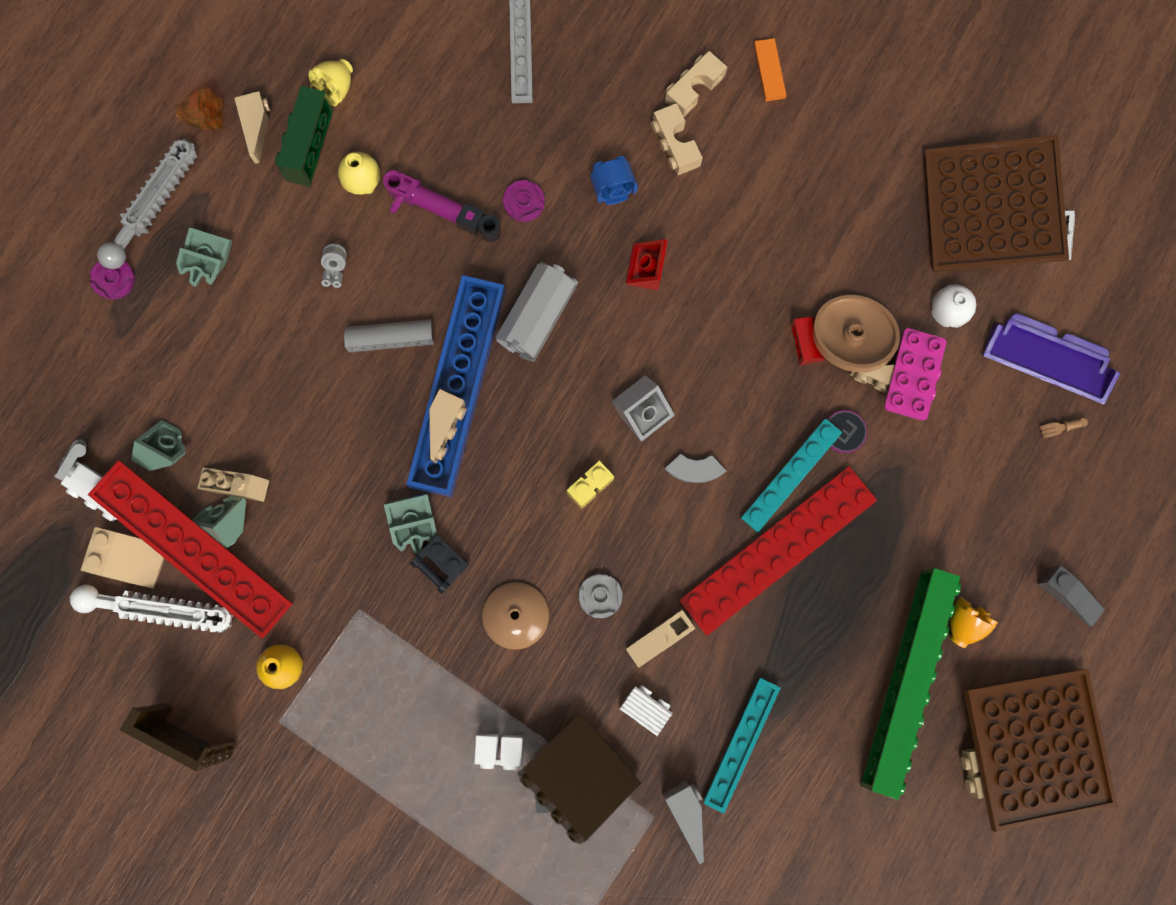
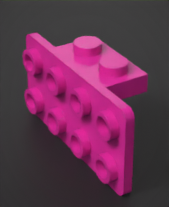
[884,328,946,421]

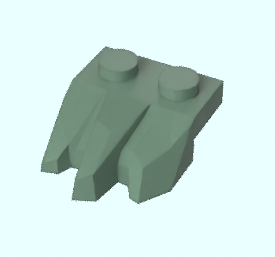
[176,227,233,287]
[383,493,436,554]

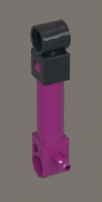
[383,170,501,242]

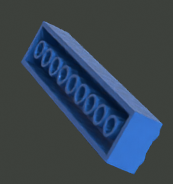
[406,275,506,498]

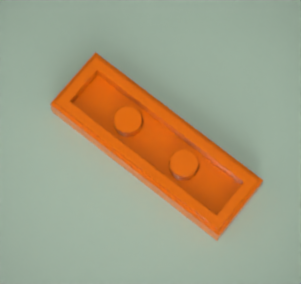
[754,38,786,102]

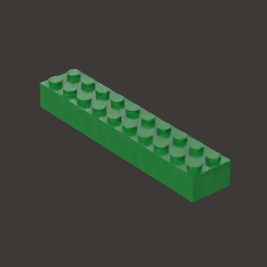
[860,568,961,800]

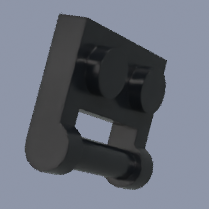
[409,534,469,594]

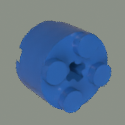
[590,156,638,205]

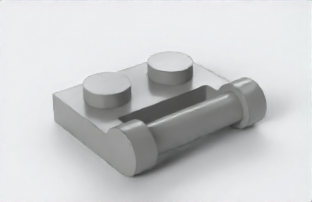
[54,439,86,481]

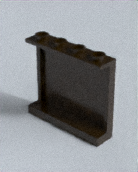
[120,703,235,771]
[517,714,641,845]

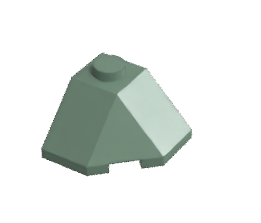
[131,420,186,471]
[192,495,246,548]

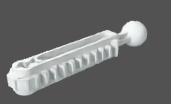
[70,585,234,633]

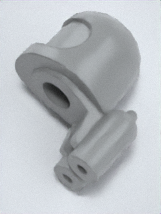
[321,243,347,288]

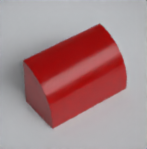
[790,317,825,365]

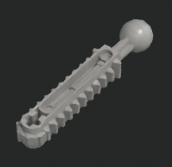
[97,139,197,269]

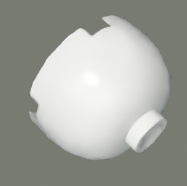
[931,284,977,328]

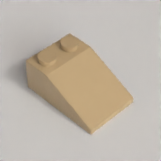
[81,527,165,589]

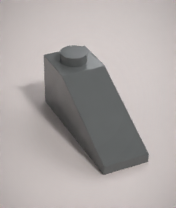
[1038,566,1105,627]

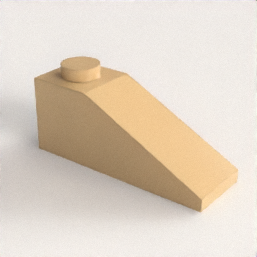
[235,91,271,164]

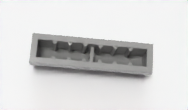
[344,319,434,352]

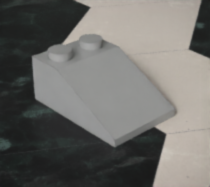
[662,781,704,864]

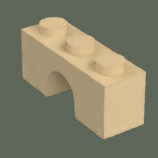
[665,51,727,117]
[651,103,703,175]

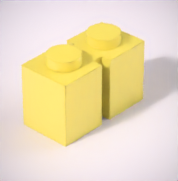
[567,461,614,510]

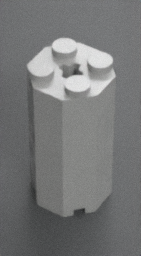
[496,262,578,362]

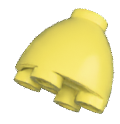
[308,59,353,106]
[338,152,380,194]

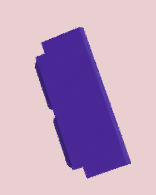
[982,313,1120,404]

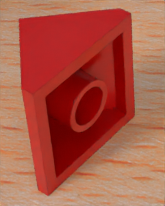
[626,239,668,290]

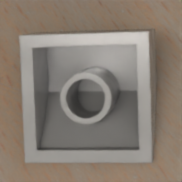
[611,376,675,442]

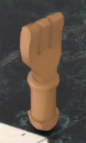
[1040,417,1088,439]

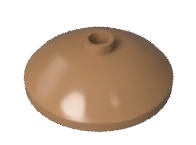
[482,582,549,649]

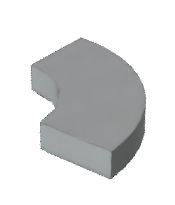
[665,454,726,483]

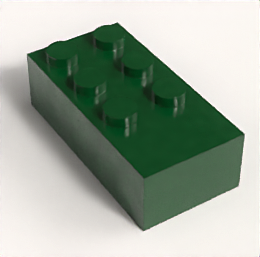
[275,86,334,187]

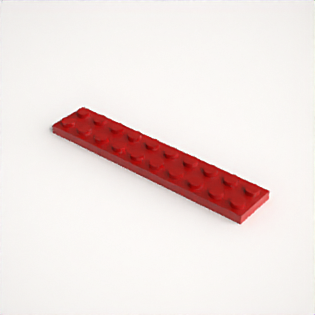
[87,460,293,639]
[679,466,877,636]

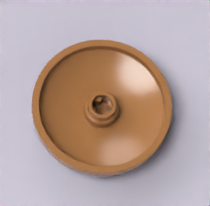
[813,295,900,372]

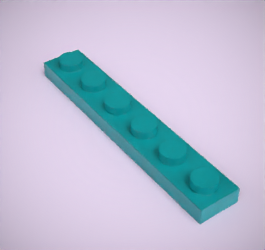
[740,418,842,533]
[702,678,780,814]

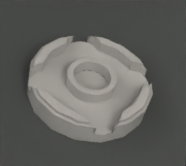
[578,574,623,618]

